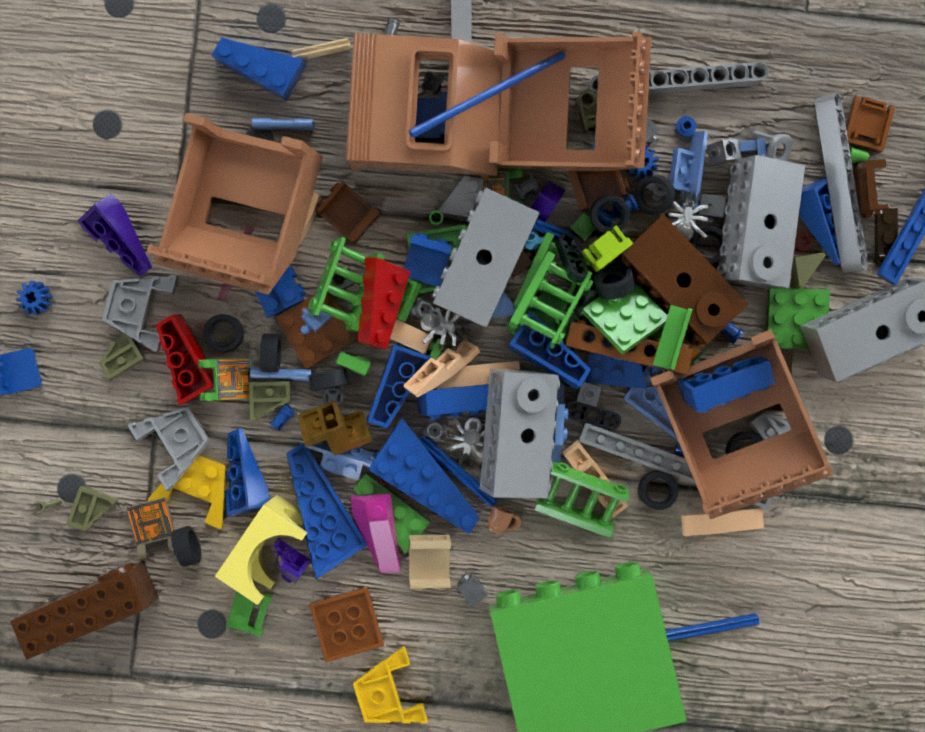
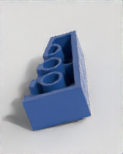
[212,37,306,101]
[507,310,591,390]
[366,344,433,428]
[678,356,775,413]
[417,384,489,419]

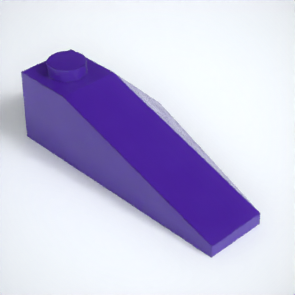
[77,193,152,277]
[273,538,311,584]

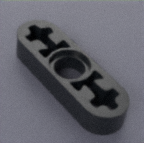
[556,233,588,283]
[565,400,621,430]

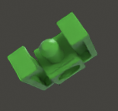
[336,352,372,377]

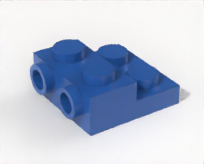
[255,266,306,318]

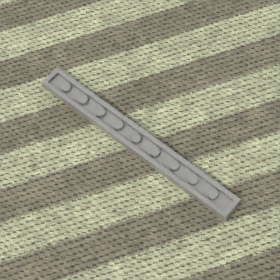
[578,423,772,510]

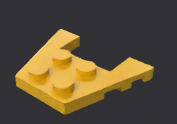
[148,455,227,529]
[353,646,428,724]

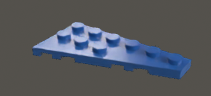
[586,264,647,389]
[286,443,367,579]

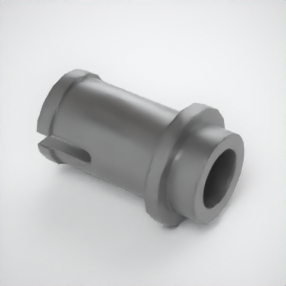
[383,19,400,35]

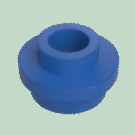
[676,116,696,137]

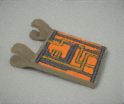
[126,497,175,560]

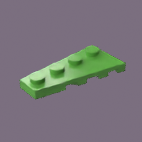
[354,473,430,554]

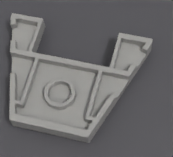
[102,275,178,353]
[128,407,210,491]

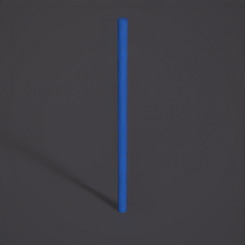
[409,51,565,138]

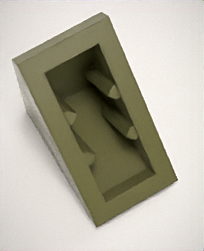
[791,253,826,289]

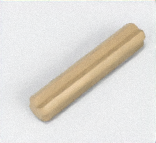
[291,38,351,60]

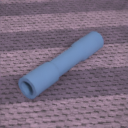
[252,118,314,131]
[250,367,312,381]

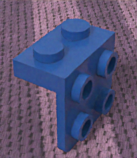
[415,93,447,139]
[404,233,452,286]
[0,348,42,396]

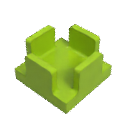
[581,225,633,272]

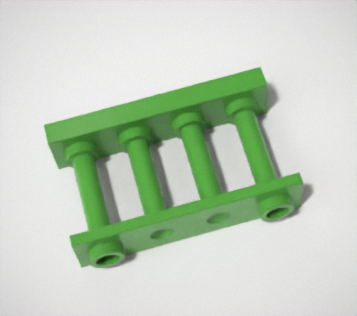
[514,232,592,328]
[308,237,386,332]
[509,251,593,349]
[535,461,629,538]

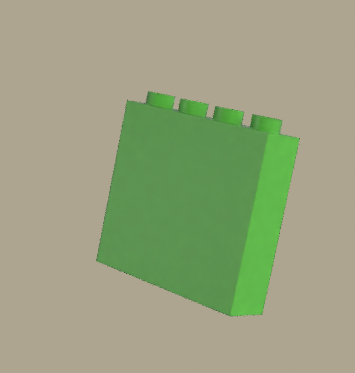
[489,561,687,732]

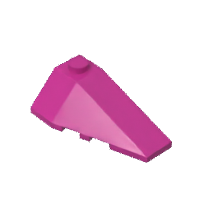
[351,493,401,573]

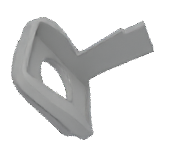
[751,130,793,161]

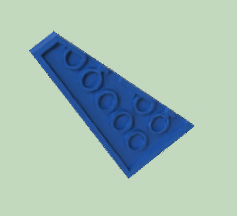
[368,418,480,534]

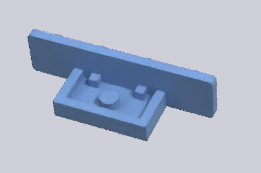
[669,131,708,210]
[551,384,568,463]
[305,440,378,480]

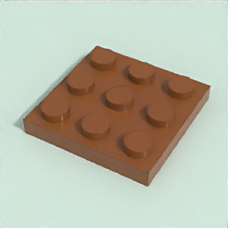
[276,292,358,369]
[309,586,384,662]

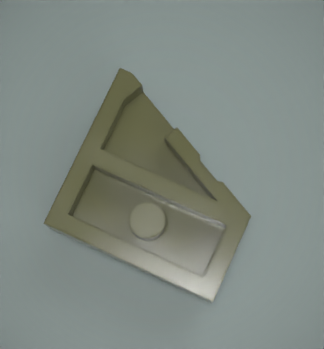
[66,486,119,531]

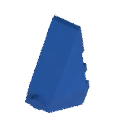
[799,177,840,265]
[225,428,270,517]

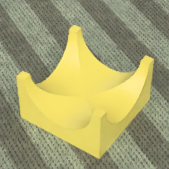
[215,495,307,605]

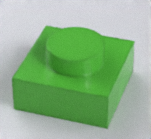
[569,213,596,242]
[428,338,446,360]

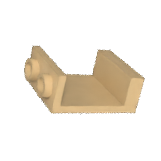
[409,534,451,591]

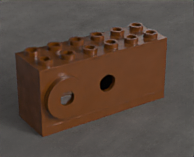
[614,214,748,346]
[10,561,159,660]

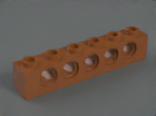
[566,320,693,375]

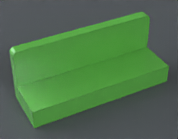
[652,305,692,371]

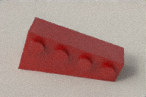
[358,257,411,350]
[156,314,214,406]

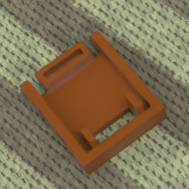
[846,95,895,153]

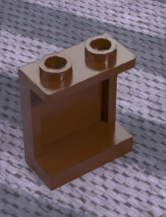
[853,159,890,218]
[568,170,630,211]
[316,180,381,245]

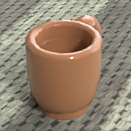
[487,505,522,535]

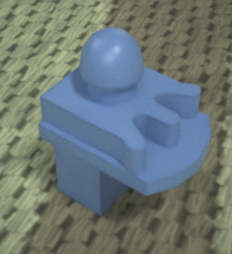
[739,138,769,157]
[300,308,333,335]

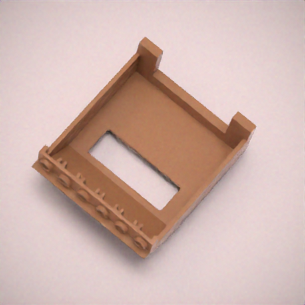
[489,32,652,171]
[346,33,503,179]
[147,113,323,295]
[650,329,834,520]

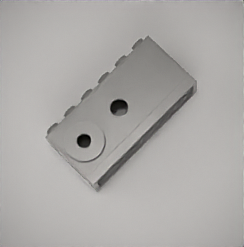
[717,155,805,289]
[432,188,540,328]
[800,278,925,383]
[480,368,560,498]

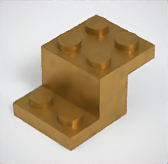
[297,400,372,456]

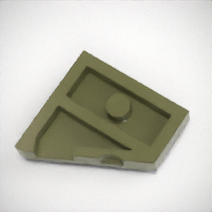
[99,331,146,381]
[249,381,291,421]

